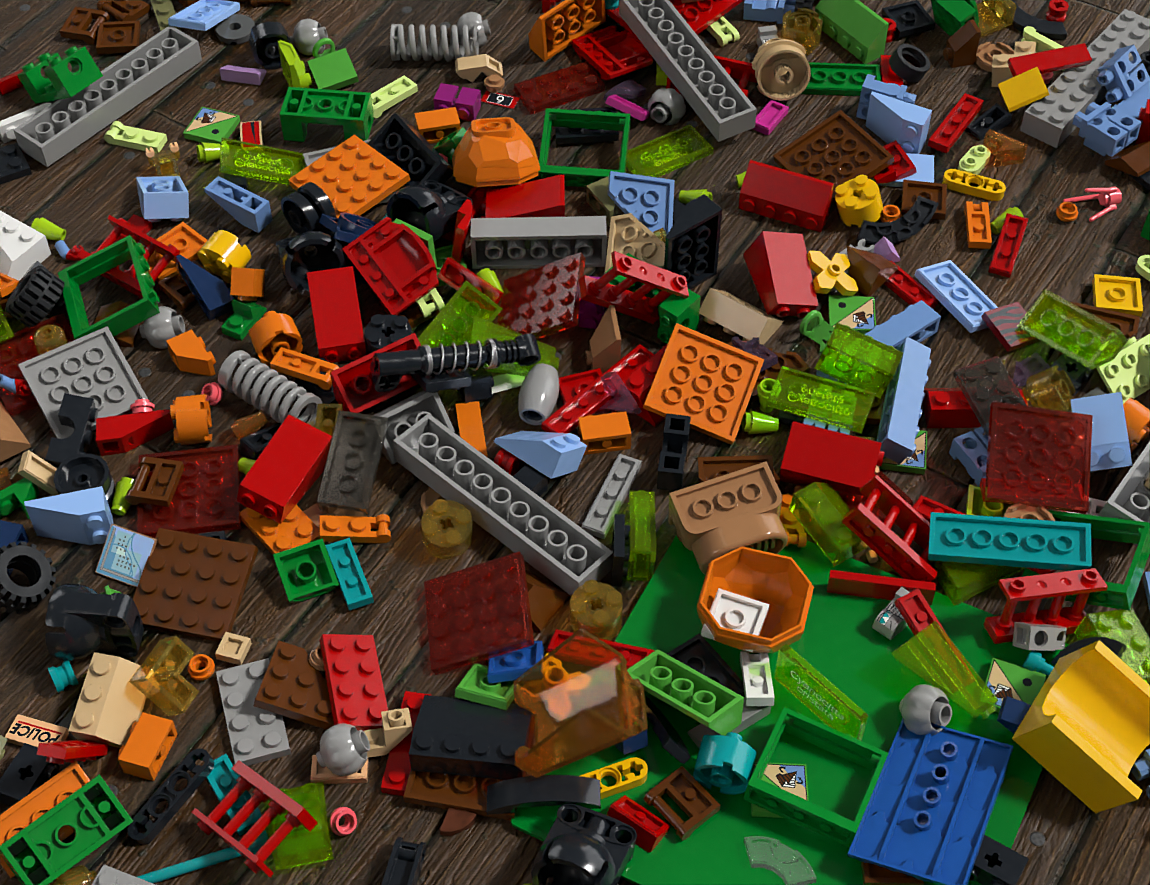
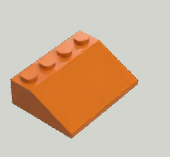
[528,0,606,61]

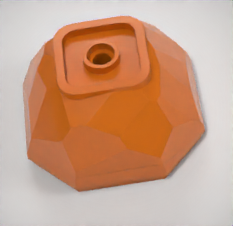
[452,117,540,187]
[697,547,814,653]

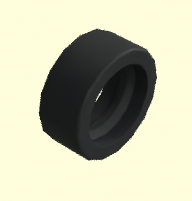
[889,44,930,83]

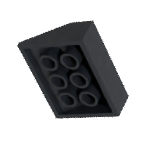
[664,194,722,290]
[409,695,533,780]

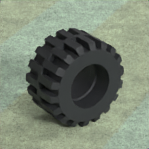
[5,265,65,328]
[0,541,56,614]

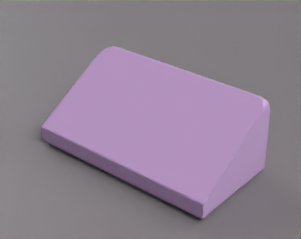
[220,65,266,85]

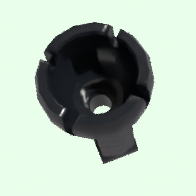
[386,180,473,244]
[276,230,347,296]
[45,583,144,661]
[531,803,637,885]

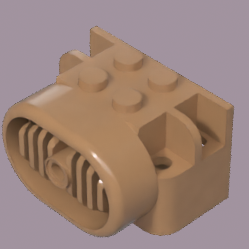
[668,462,788,575]

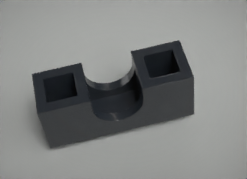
[45,393,98,469]
[657,414,691,491]

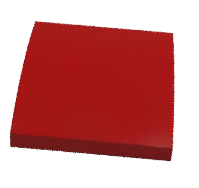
[872,140,917,184]
[451,199,472,263]

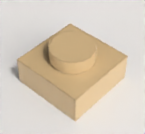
[215,632,252,665]

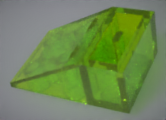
[268,782,334,871]

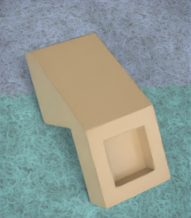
[455,54,503,82]
[364,708,412,758]

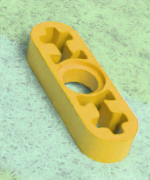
[942,169,1006,201]
[580,757,648,799]

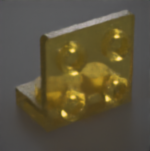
[977,0,1017,36]

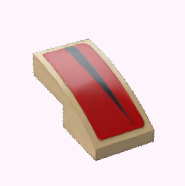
[240,120,263,152]

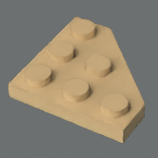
[605,213,665,272]

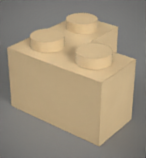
[992,41,1036,87]

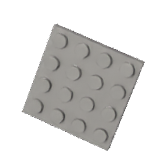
[18,327,148,439]

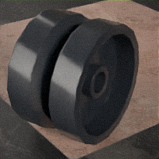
[281,182,336,235]
[53,454,115,508]

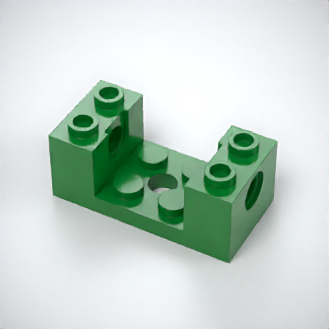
[17,46,103,104]
[279,87,374,142]
[605,253,701,344]
[0,774,134,885]

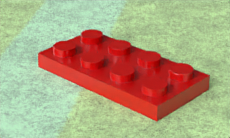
[319,634,388,731]

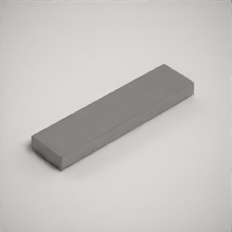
[581,454,642,539]

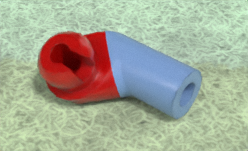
[55,240,84,261]
[0,374,32,396]

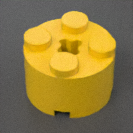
[835,175,883,228]
[197,230,251,284]

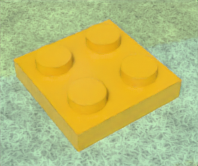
[1092,274,1143,318]

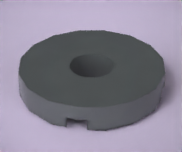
[215,14,255,44]

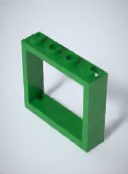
[538,108,630,187]
[58,235,160,340]
[1022,510,1150,611]
[743,707,888,848]

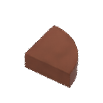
[440,808,477,836]

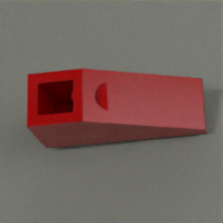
[96,409,174,456]

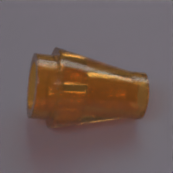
[230,410,269,441]

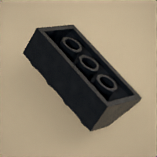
[368,113,453,187]

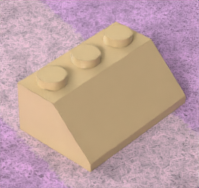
[699,288,783,346]
[68,652,154,748]

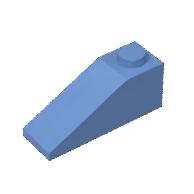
[204,176,273,233]

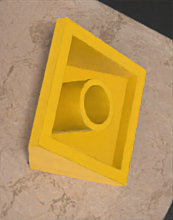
[998,67,1050,112]

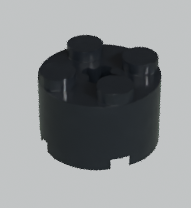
[249,22,292,70]
[365,314,412,355]

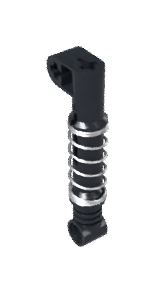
[370,334,541,392]

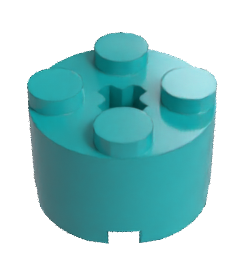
[694,732,757,795]

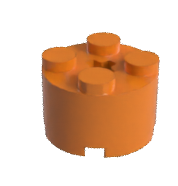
[248,311,303,366]
[170,394,212,445]
[1123,397,1150,455]

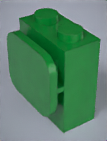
[931,0,979,36]

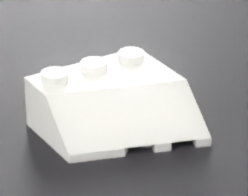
[0,211,51,281]

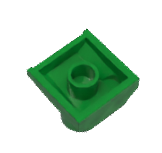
[273,538,339,603]

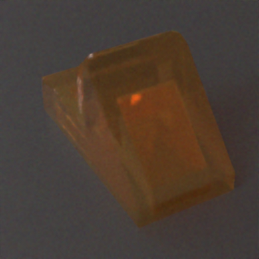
[983,129,1028,167]

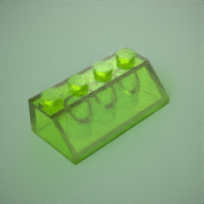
[418,280,503,348]
[1017,289,1128,370]

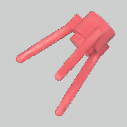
[1063,186,1122,222]

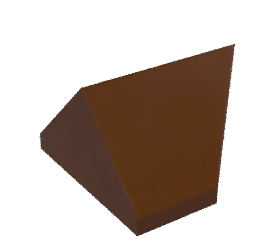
[847,246,898,297]

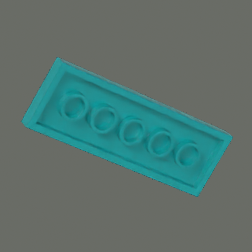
[928,512,1092,571]

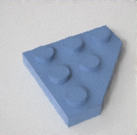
[608,171,675,242]

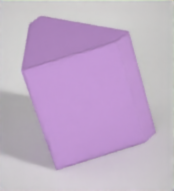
[873,236,900,262]

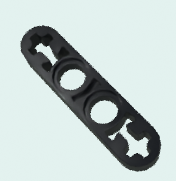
[128,748,214,845]

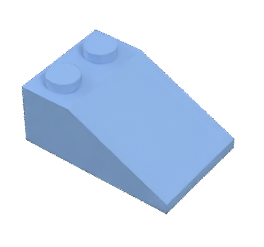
[866,91,932,154]
[136,176,189,222]
[1070,392,1133,473]
[494,431,587,479]
[24,486,114,545]

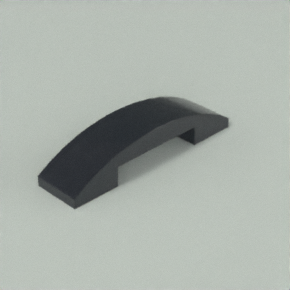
[486,775,601,815]

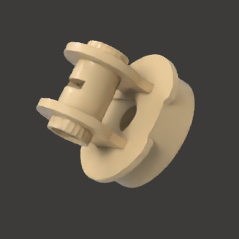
[752,38,811,101]

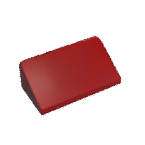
[0,69,23,95]
[607,795,671,853]

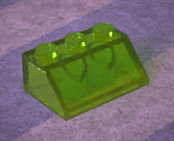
[789,482,869,566]

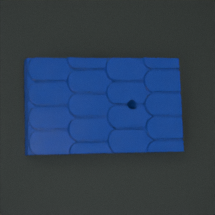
[848,718,1014,885]

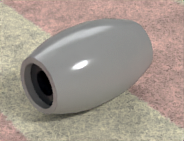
[518,363,560,425]

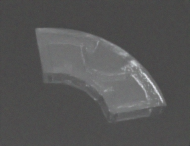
[744,836,817,885]

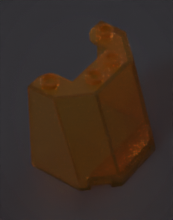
[514,628,648,778]

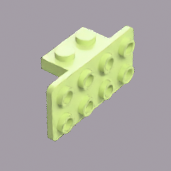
[1096,333,1150,404]

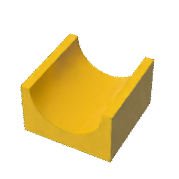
[1012,640,1150,813]

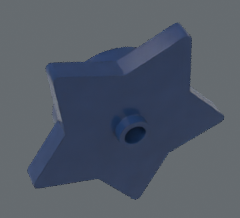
[319,212,377,243]

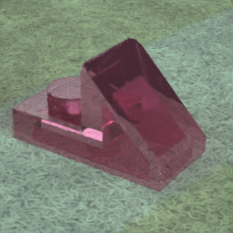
[599,372,642,414]

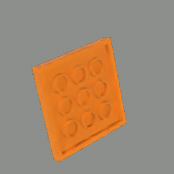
[288,135,410,218]
[643,323,764,445]

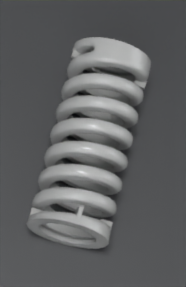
[390,24,479,62]
[218,350,322,426]

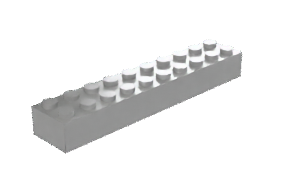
[619,0,757,142]
[1020,9,1150,148]
[14,26,202,167]
[393,413,613,601]

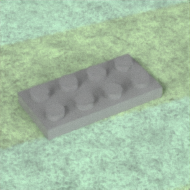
[216,658,291,766]

